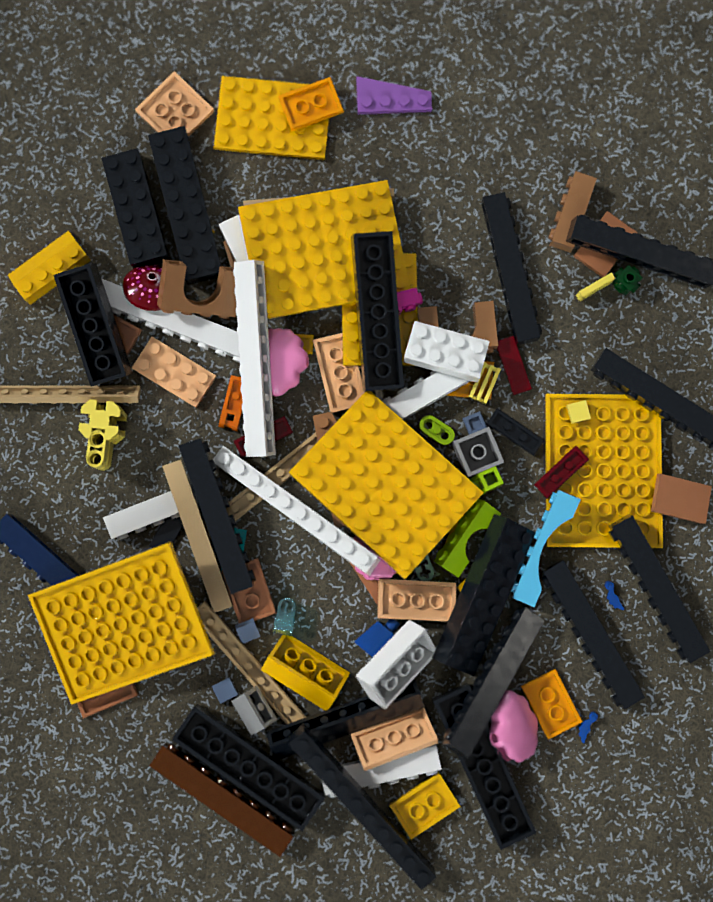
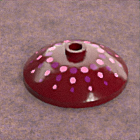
[123,264,162,311]

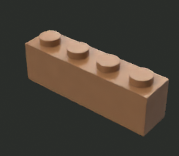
[548,171,597,253]

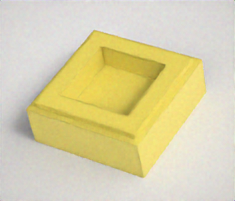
[566,400,591,424]

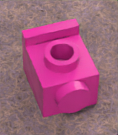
[397,288,423,315]

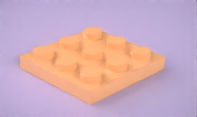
[135,71,215,137]

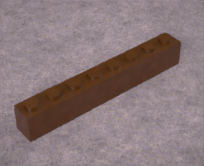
[149,743,294,857]

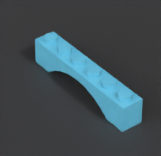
[511,489,581,607]

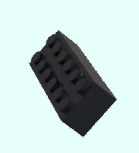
[101,148,170,268]
[53,263,133,387]

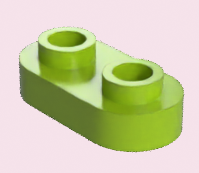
[419,415,455,446]

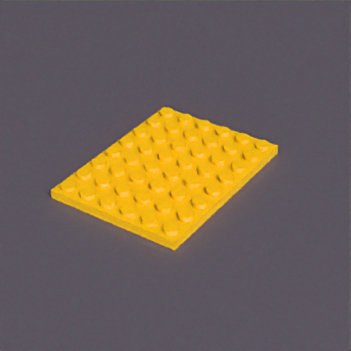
[238,180,411,319]
[289,391,484,580]
[545,394,663,548]
[28,542,215,705]

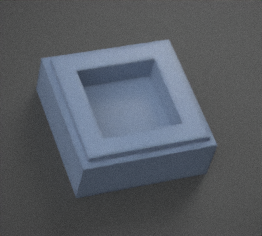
[462,411,487,435]
[235,618,261,644]
[212,677,238,704]

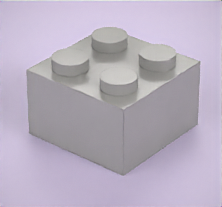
[452,427,504,478]

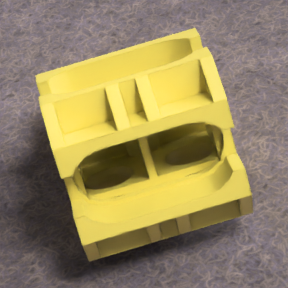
[79,399,127,471]

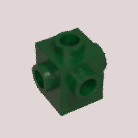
[611,265,643,296]

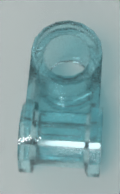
[273,598,296,636]

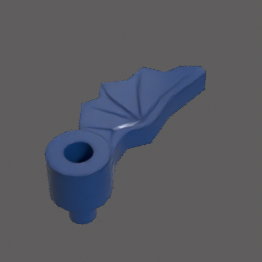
[604,581,624,610]
[578,711,598,743]

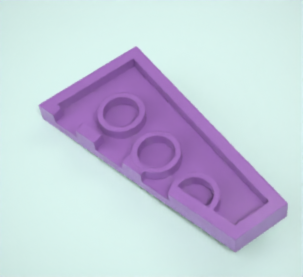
[356,76,432,114]

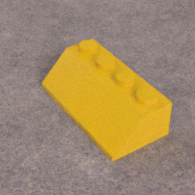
[8,231,91,305]
[261,632,350,711]

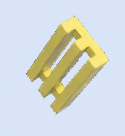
[576,272,615,301]
[469,362,501,404]

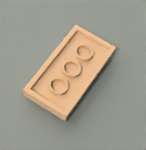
[313,333,365,414]
[132,337,217,408]
[377,579,456,622]
[350,708,439,771]

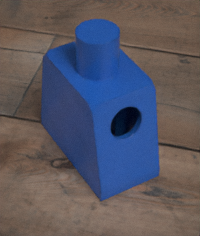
[354,619,400,658]

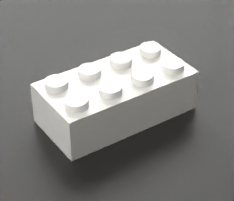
[404,321,490,383]
[356,620,436,709]

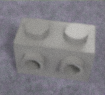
[231,686,277,735]

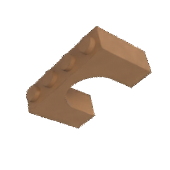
[157,259,237,319]
[417,301,498,353]

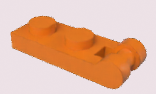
[218,375,243,432]

